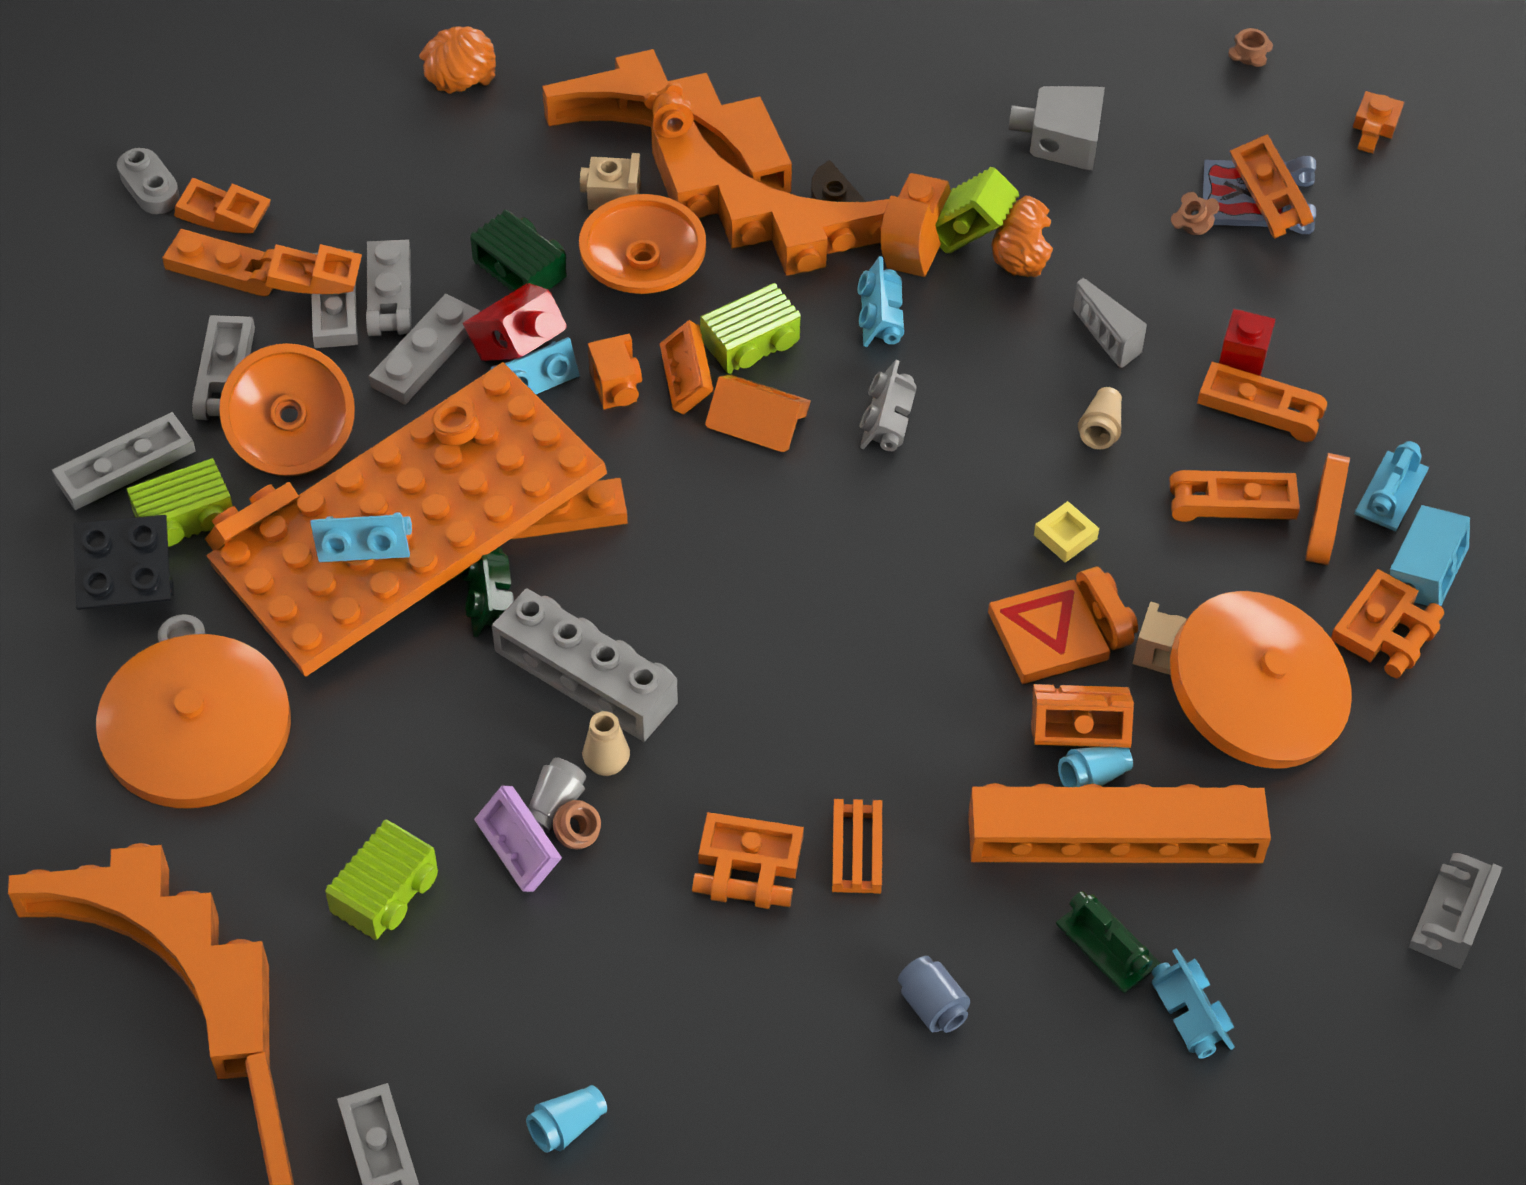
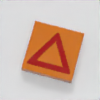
[988,579,1110,685]

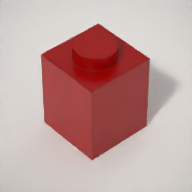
[1219,308,1276,376]

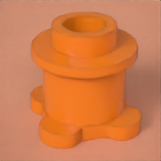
[644,82,693,138]

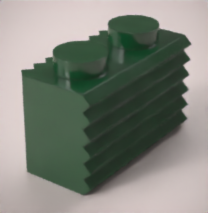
[470,209,567,291]

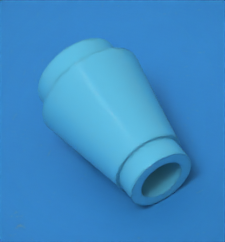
[1058,747,1133,787]
[526,1085,607,1153]

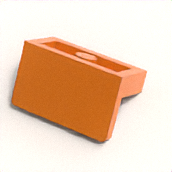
[705,375,811,452]

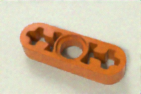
[1305,453,1350,566]

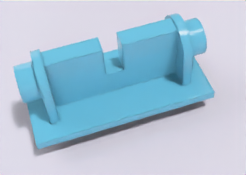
[857,256,904,347]
[491,337,580,394]
[1354,441,1429,531]
[310,512,412,562]
[1151,948,1235,1059]

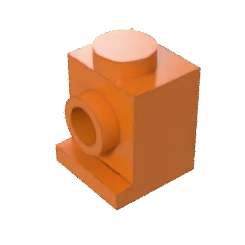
[588,333,642,410]

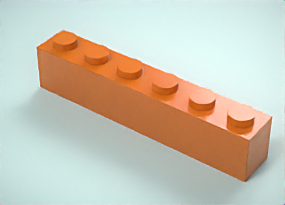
[968,783,1271,863]

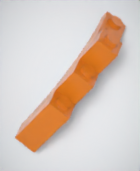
[542,49,792,193]
[651,121,889,276]
[8,843,270,1079]

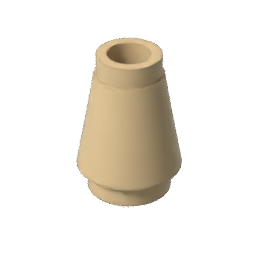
[1078,387,1122,450]
[582,711,630,776]

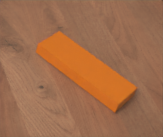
[245,1052,294,1185]

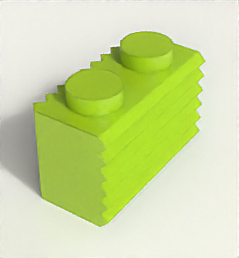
[935,167,1019,253]
[700,283,801,374]
[126,458,233,547]
[325,819,438,940]

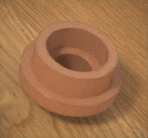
[553,800,601,850]

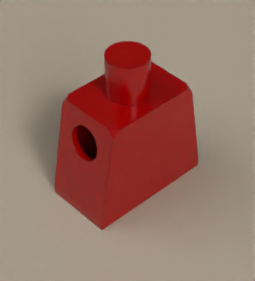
[463,283,567,361]

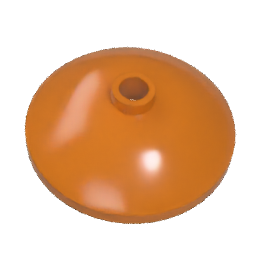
[579,194,706,294]
[219,343,355,476]

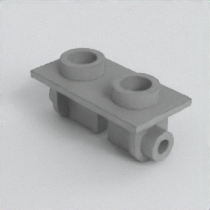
[860,359,917,451]

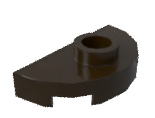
[811,160,867,202]

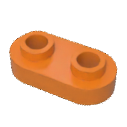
[1076,566,1138,650]

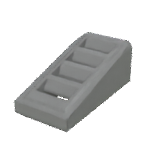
[1073,278,1147,368]

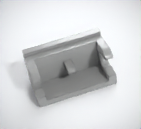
[1408,853,1503,970]

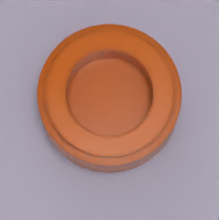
[431,401,479,446]

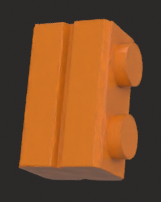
[1031,684,1134,748]

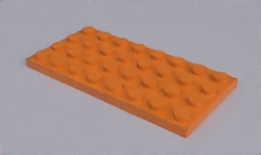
[206,362,607,677]

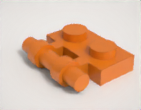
[1331,569,1445,678]
[692,812,804,909]

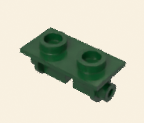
[461,548,514,637]
[1056,891,1161,993]

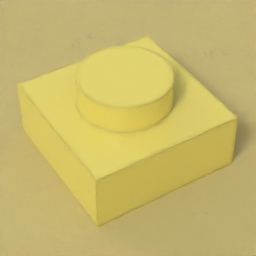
[1034,501,1100,563]

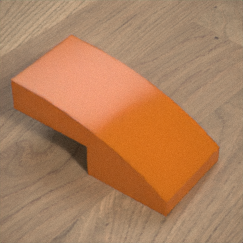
[174,178,271,233]
[265,244,362,294]

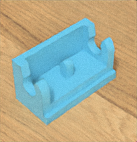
[1390,505,1470,606]

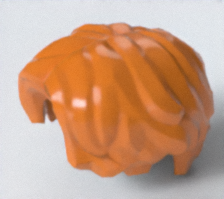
[419,26,496,94]
[991,195,1053,277]

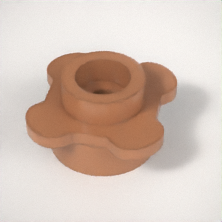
[1228,28,1273,67]
[1171,192,1220,235]

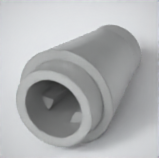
[528,757,586,833]

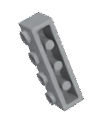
[492,588,678,742]

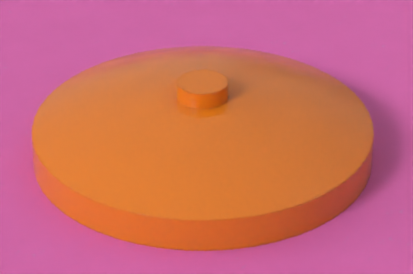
[1170,591,1352,769]
[96,634,291,809]

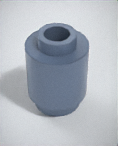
[898,956,970,1033]

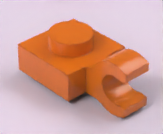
[1353,91,1404,154]

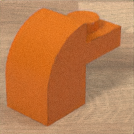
[881,173,951,277]

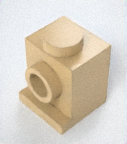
[580,153,641,210]
[1133,602,1186,675]

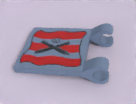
[1203,156,1316,234]

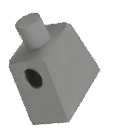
[1009,86,1105,171]

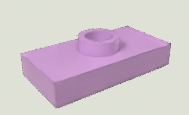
[474,786,562,892]

